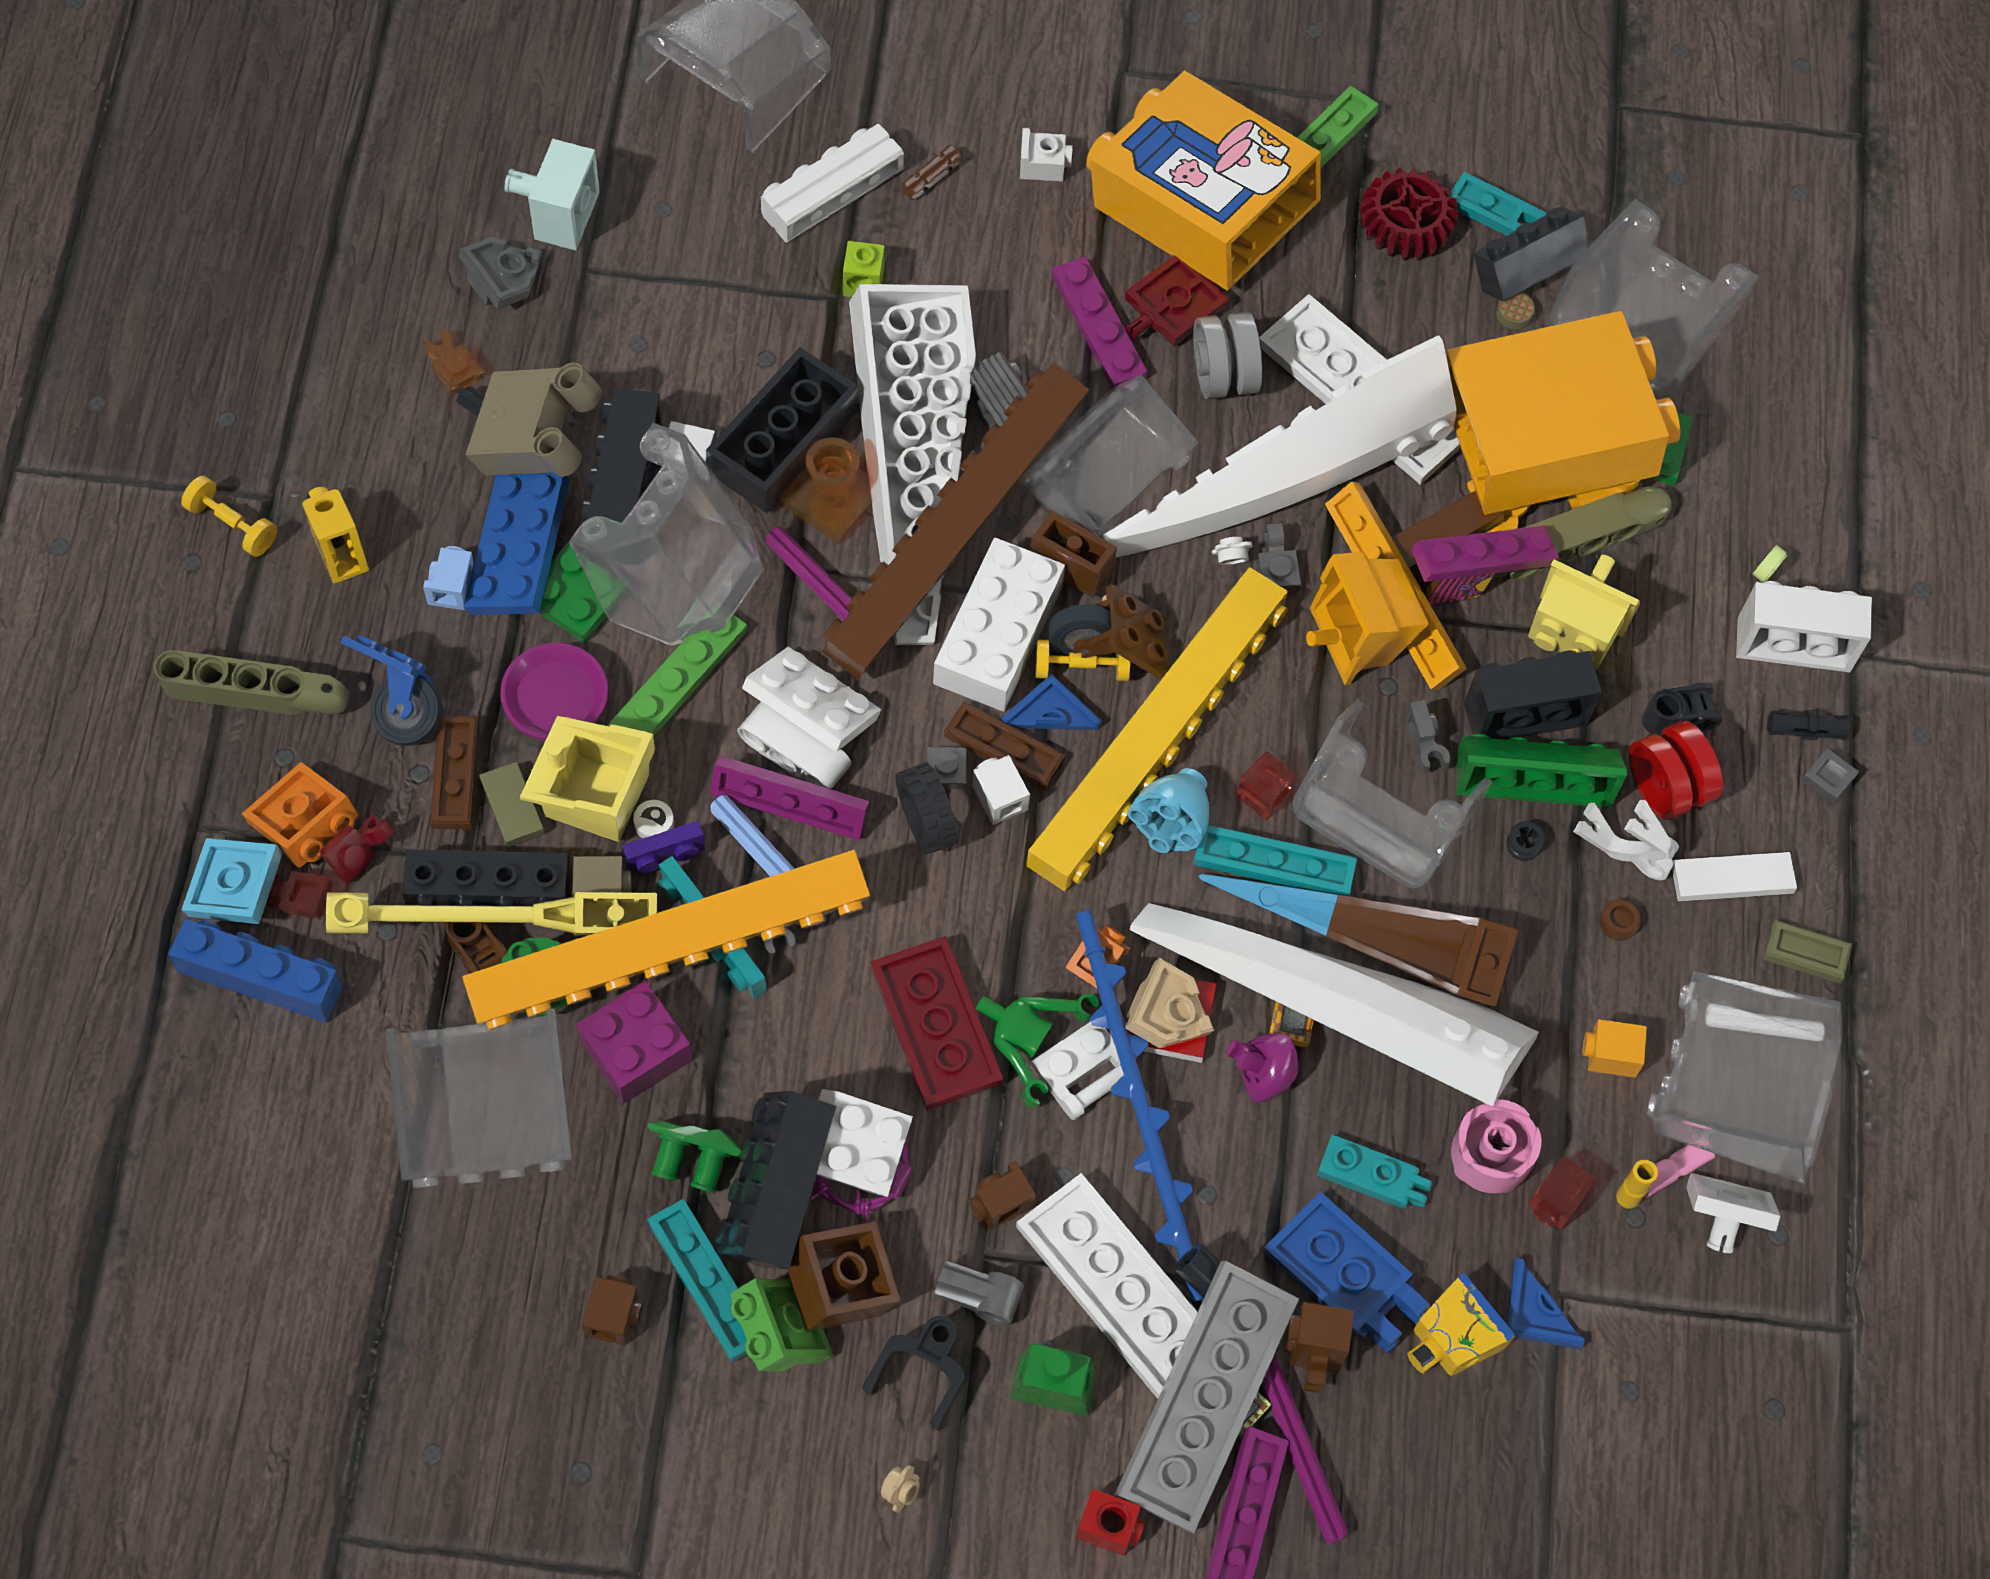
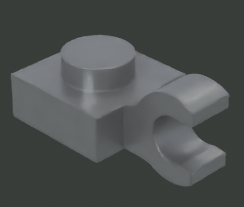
[1257,523,1301,592]
[1404,700,1450,773]

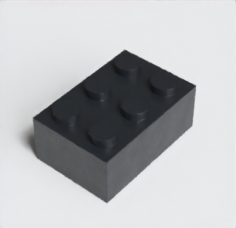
[1464,650,1602,740]

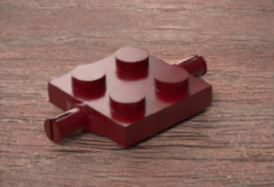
[1125,255,1229,347]

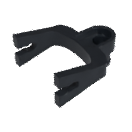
[862,1316,965,1432]

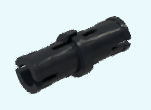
[1767,710,1850,741]

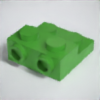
[730,1278,834,1372]

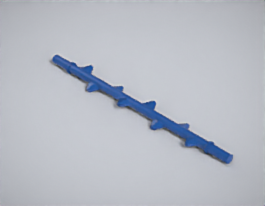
[1075,910,1204,1303]

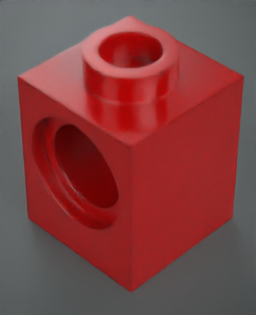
[1076,1488,1145,1556]

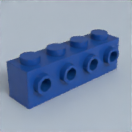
[168,919,343,1023]

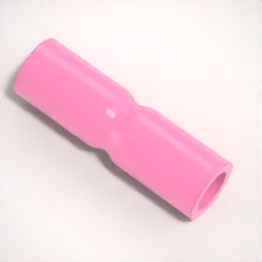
[1644,1137,1715,1198]

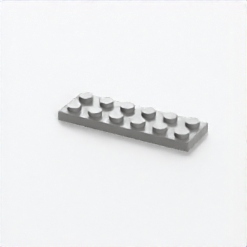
[1115,1261,1299,1533]

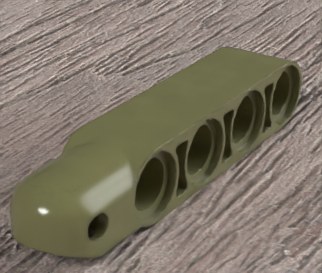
[1508,486,1672,580]
[154,650,350,715]

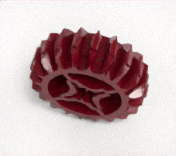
[1359,166,1458,261]

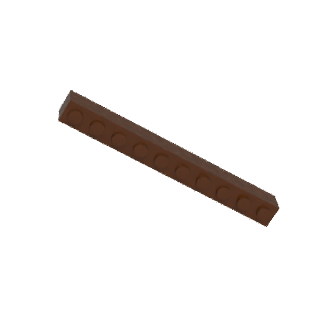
[822,362,1089,680]

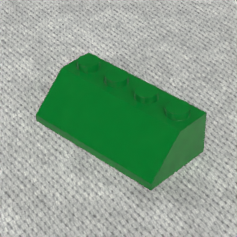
[1455,734,1627,808]

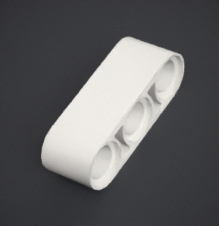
[737,702,852,789]

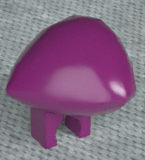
[1225,1033,1299,1102]

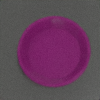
[500,643,608,741]

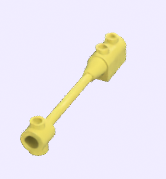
[326,892,657,935]

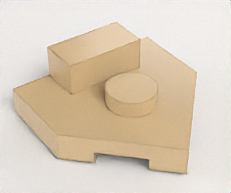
[1125,958,1214,1048]

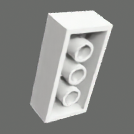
[933,537,1065,712]

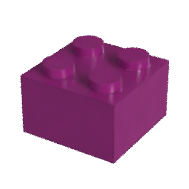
[576,981,692,1105]

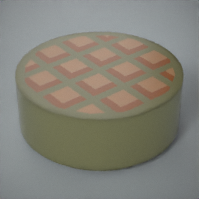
[1496,292,1535,330]

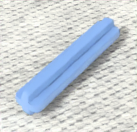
[710,795,794,877]

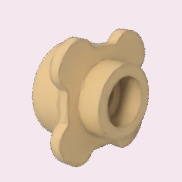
[881,1465,920,1513]

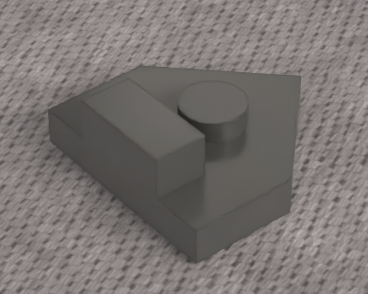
[459,237,542,309]

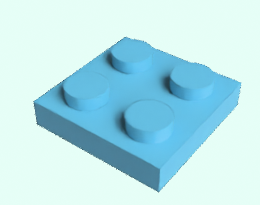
[181,838,283,924]

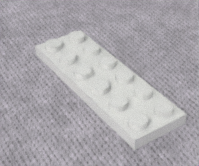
[1259,294,1461,485]
[1016,1173,1198,1399]

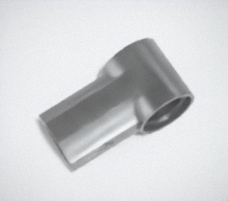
[934,1261,1024,1326]

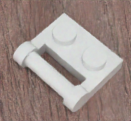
[1031,1022,1123,1120]

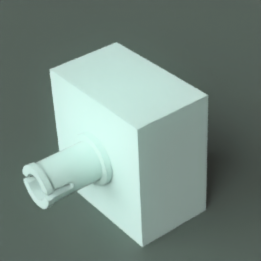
[505,139,600,250]

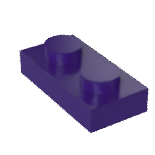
[622,821,705,874]

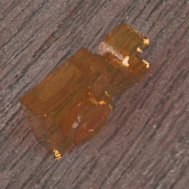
[423,328,484,396]

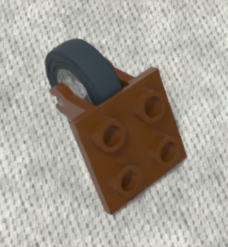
[1049,584,1168,680]

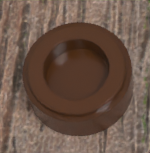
[1599,899,1641,941]

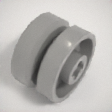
[1193,311,1262,399]

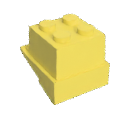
[1528,555,1640,670]
[520,716,655,842]

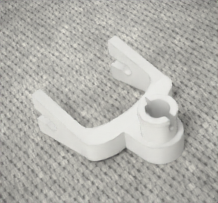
[1573,800,1679,880]

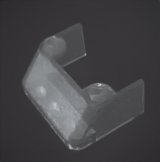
[1293,699,1492,888]

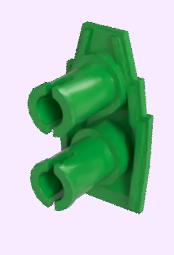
[647,1122,742,1193]

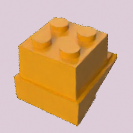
[1306,552,1429,685]

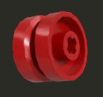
[1629,721,1723,820]

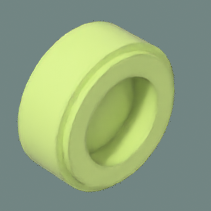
[1752,545,1787,582]

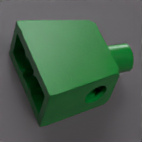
[1009,1344,1097,1417]

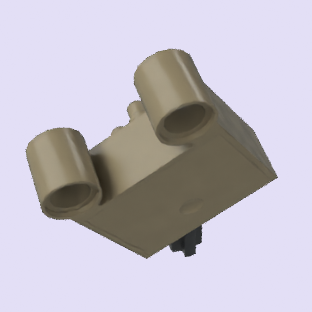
[456,362,602,477]

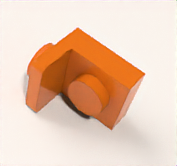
[1065,924,1131,988]

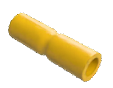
[1616,1160,1658,1209]

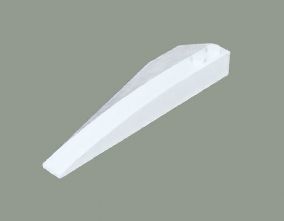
[849,284,976,645]
[1103,335,1457,557]
[1130,903,1539,1107]

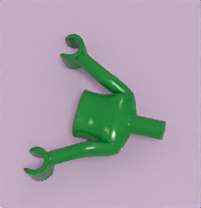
[975,993,1099,1109]

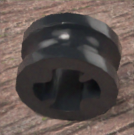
[1506,821,1545,861]

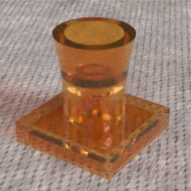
[779,438,873,544]

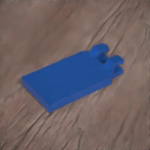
[1263,1192,1430,1354]

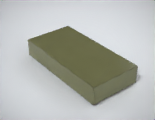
[479,762,544,848]
[1763,920,1852,984]

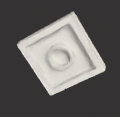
[1686,1173,1780,1253]

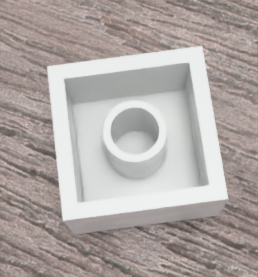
[817,1089,913,1197]

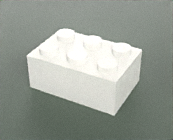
[1736,581,1872,672]

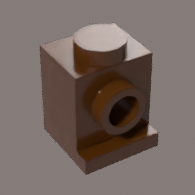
[968,1160,1036,1230]

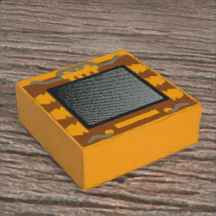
[1269,1001,1314,1048]

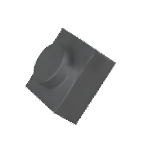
[927,747,966,790]
[1801,748,1859,804]

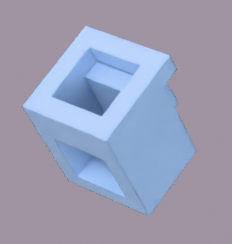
[423,546,474,610]

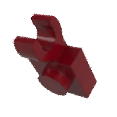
[319,814,394,883]

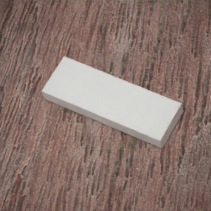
[1672,852,1797,902]

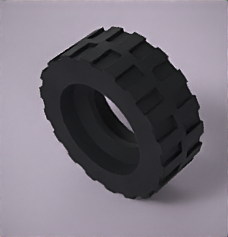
[895,762,959,855]

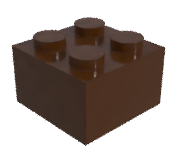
[788,1221,901,1332]

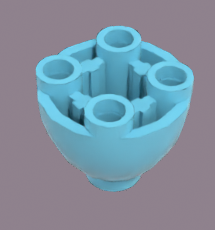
[1128,768,1209,853]

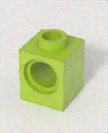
[843,241,884,297]

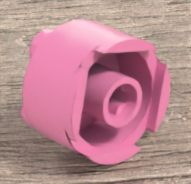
[1451,1099,1541,1194]

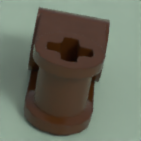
[446,922,508,974]

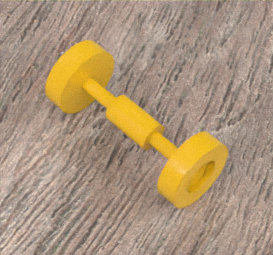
[181,476,277,557]
[1035,639,1130,681]

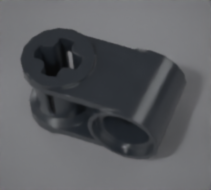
[1642,682,1722,735]

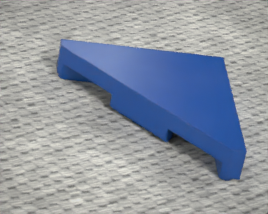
[1001,674,1102,730]
[1506,1258,1585,1350]

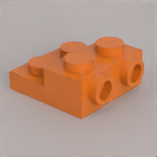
[242,762,359,868]

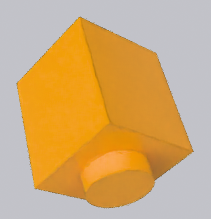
[1582,1019,1647,1078]

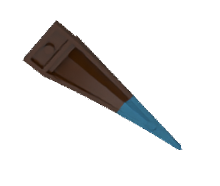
[1198,874,1518,1007]

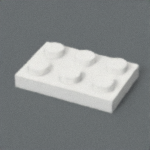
[742,647,881,752]

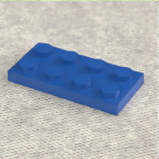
[463,473,570,615]

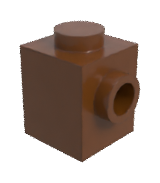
[582,1275,644,1346]

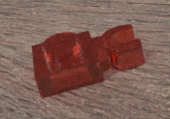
[265,871,333,920]

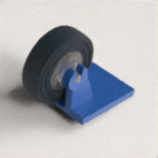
[341,635,443,746]

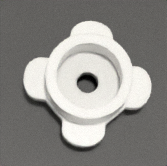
[1212,537,1253,565]

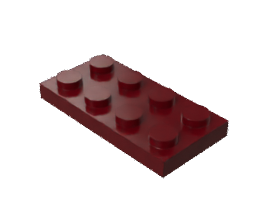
[870,936,1003,1111]

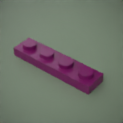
[1052,256,1148,392]
[1411,525,1559,582]
[710,756,870,841]
[1205,1427,1289,1579]

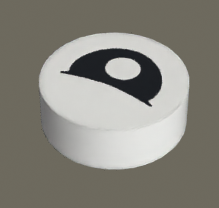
[633,800,674,838]

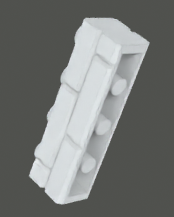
[761,124,904,242]

